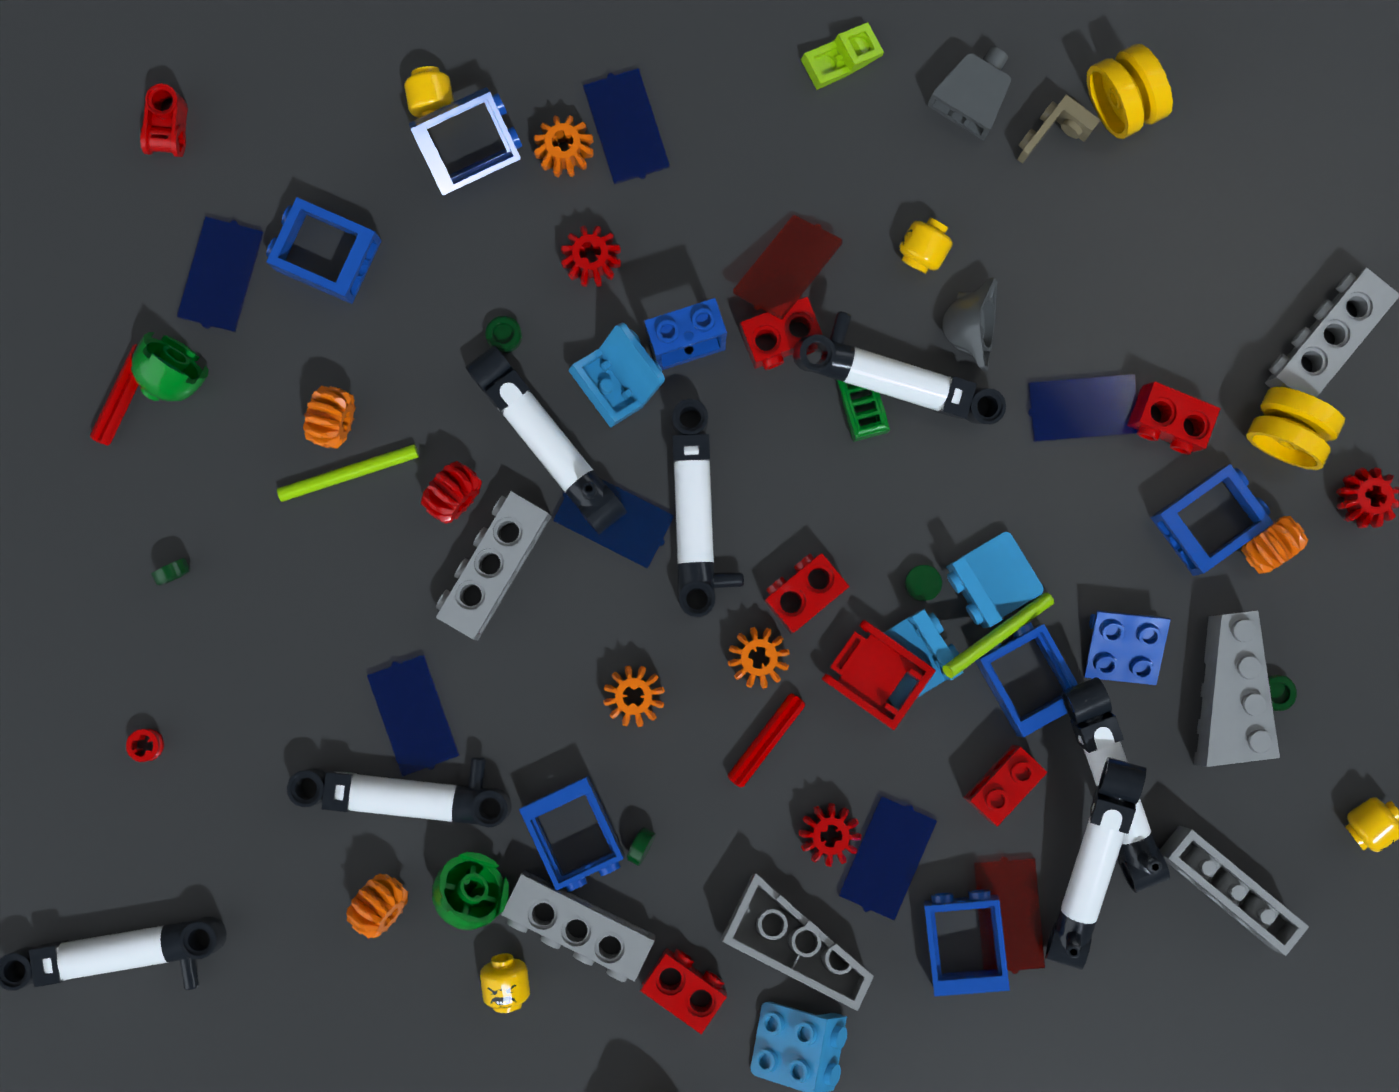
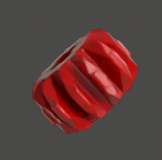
[561,225,621,287]
[421,461,482,524]
[1335,467,1399,528]
[798,803,862,867]

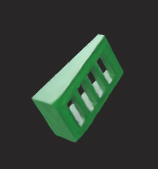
[837,380,890,442]

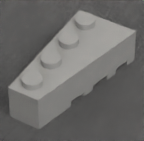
[1194,610,1280,767]

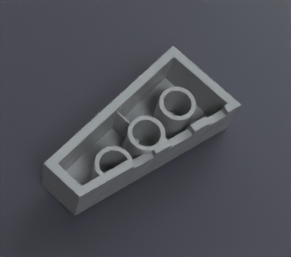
[720,873,874,1011]

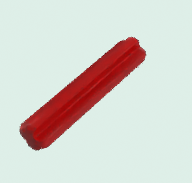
[90,344,139,446]
[728,693,805,788]

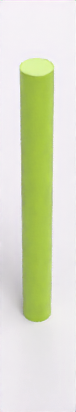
[277,444,419,502]
[942,592,1054,678]

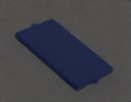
[583,68,670,185]
[177,217,264,332]
[1028,374,1138,442]
[553,478,675,569]
[367,655,460,777]
[839,796,937,921]

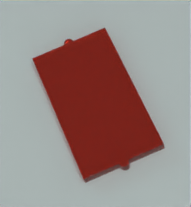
[733,215,843,320]
[974,857,1045,974]

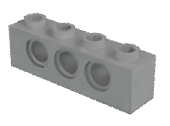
[1265,267,1399,398]
[436,491,552,640]
[1160,825,1309,956]
[501,870,655,982]

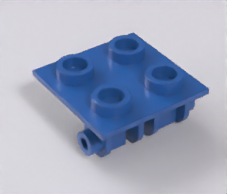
[1084,610,1171,685]

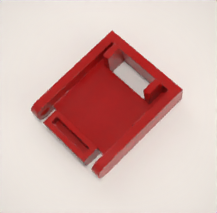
[821,619,936,730]

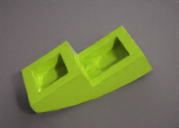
[801,22,884,90]

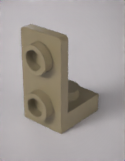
[1017,94,1101,164]

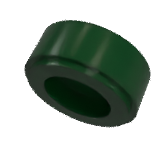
[485,316,522,354]
[151,558,191,586]
[904,565,942,602]
[1268,675,1297,711]
[627,827,656,866]

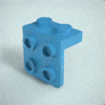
[568,322,665,428]
[946,532,1043,629]
[883,609,964,708]
[751,1001,847,1092]

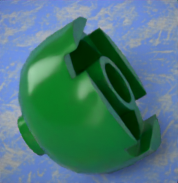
[131,332,208,402]
[432,852,509,930]

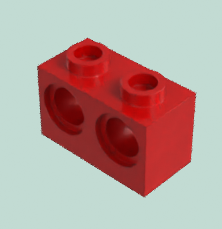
[739,296,823,370]
[1127,381,1221,455]
[764,553,850,634]
[963,745,1048,827]
[640,948,727,1034]

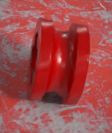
[126,729,164,762]

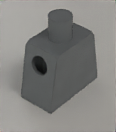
[927,46,1012,141]

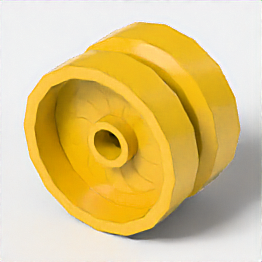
[1086,44,1173,139]
[1246,387,1345,470]

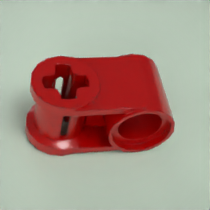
[140,83,188,157]

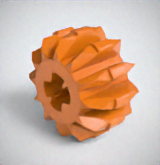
[534,115,594,177]
[303,385,356,449]
[1241,516,1309,574]
[728,627,790,689]
[603,665,665,727]
[346,873,408,939]

